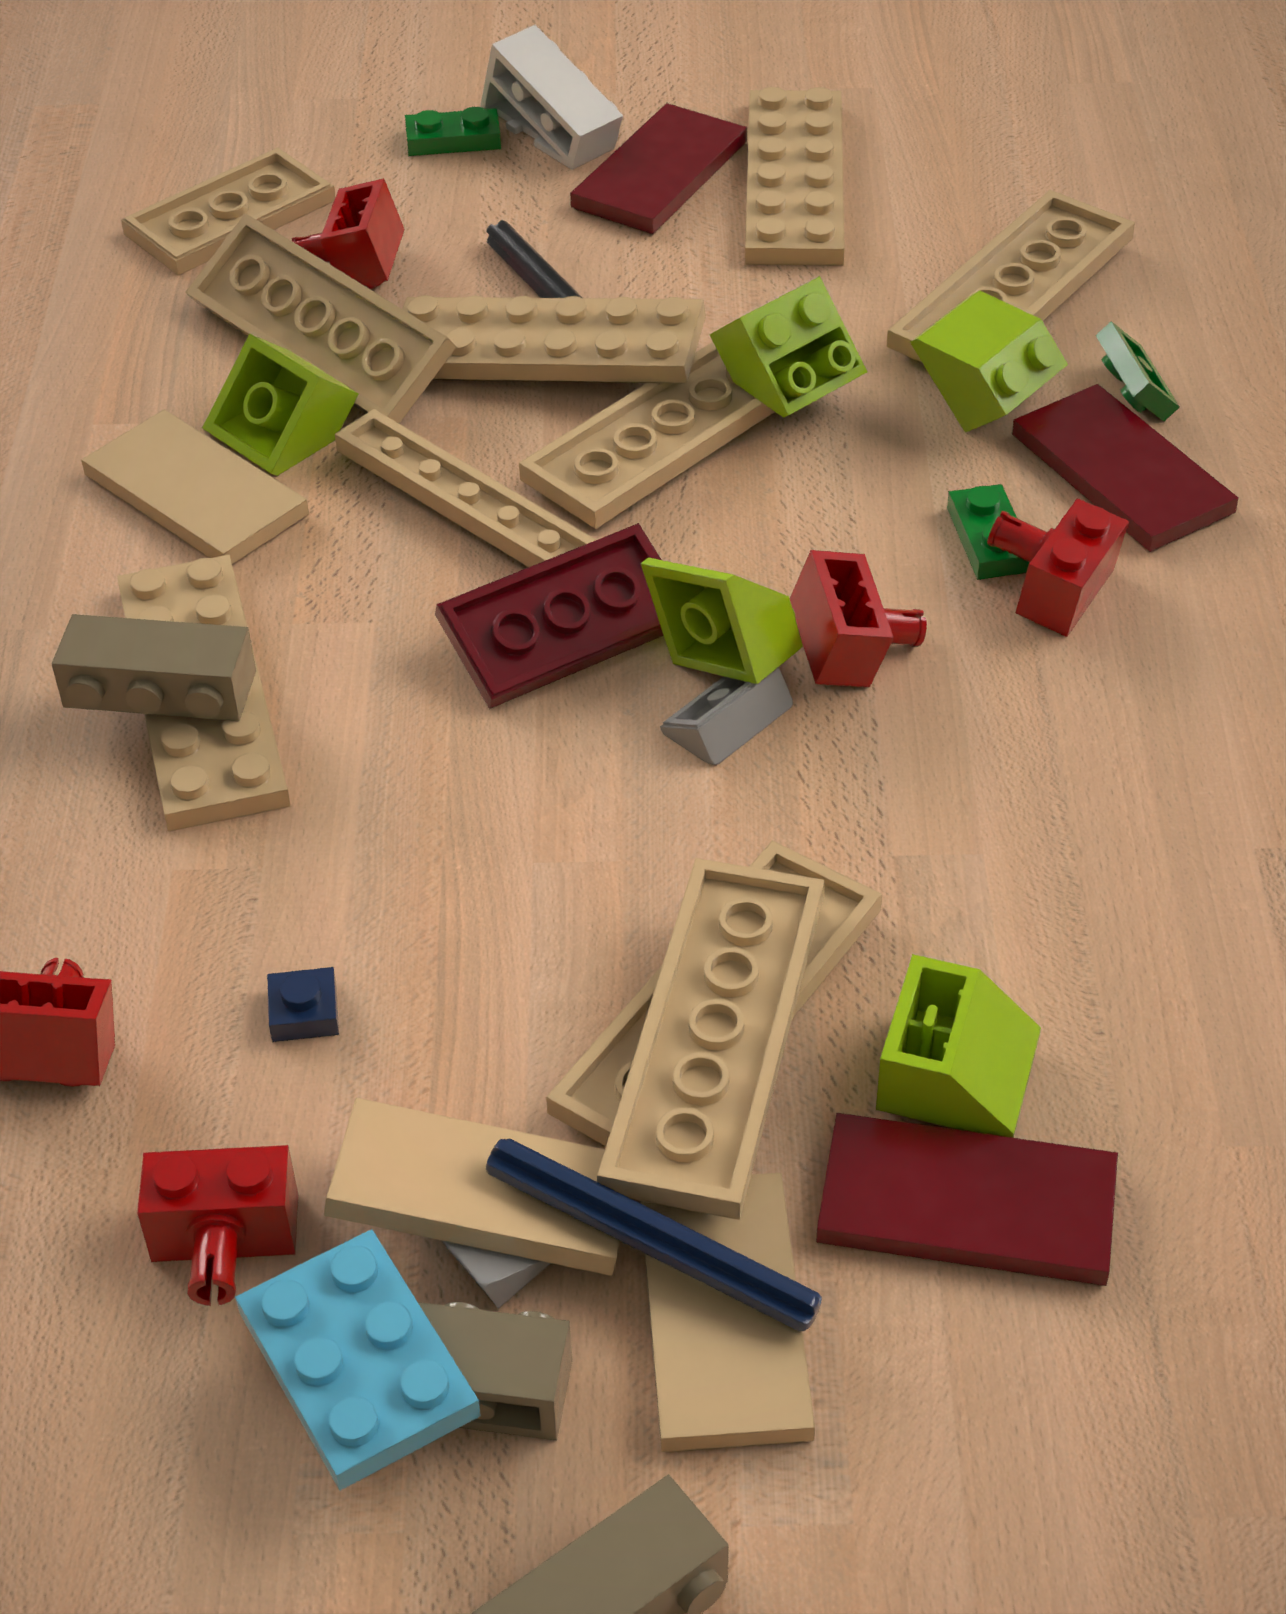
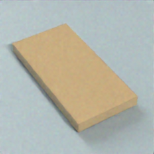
[121,148,336,275]
[81,409,309,564]
[324,1098,619,1276]
[640,1172,815,1452]

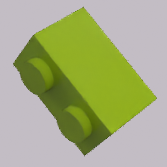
[910,290,1068,433]
[202,333,359,476]
[641,558,803,684]

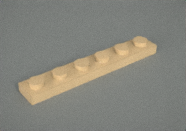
[335,409,596,567]

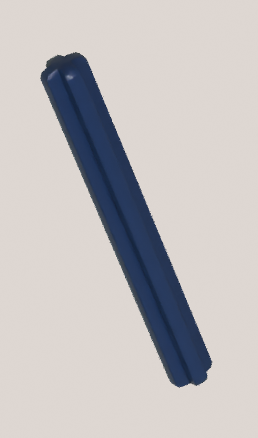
[486,1139,822,1331]

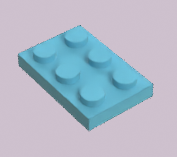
[235,1229,481,1491]

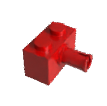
[292,178,405,289]
[987,498,1129,637]
[789,550,927,687]
[0,958,115,1086]
[137,1145,298,1306]

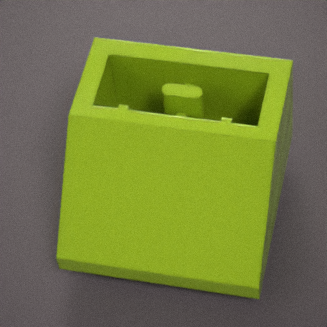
[709,276,867,418]
[876,954,1041,1138]

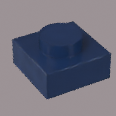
[267,967,339,1042]

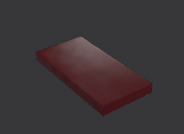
[570,103,747,234]
[1012,384,1239,552]
[435,523,664,709]
[816,1112,1118,1286]

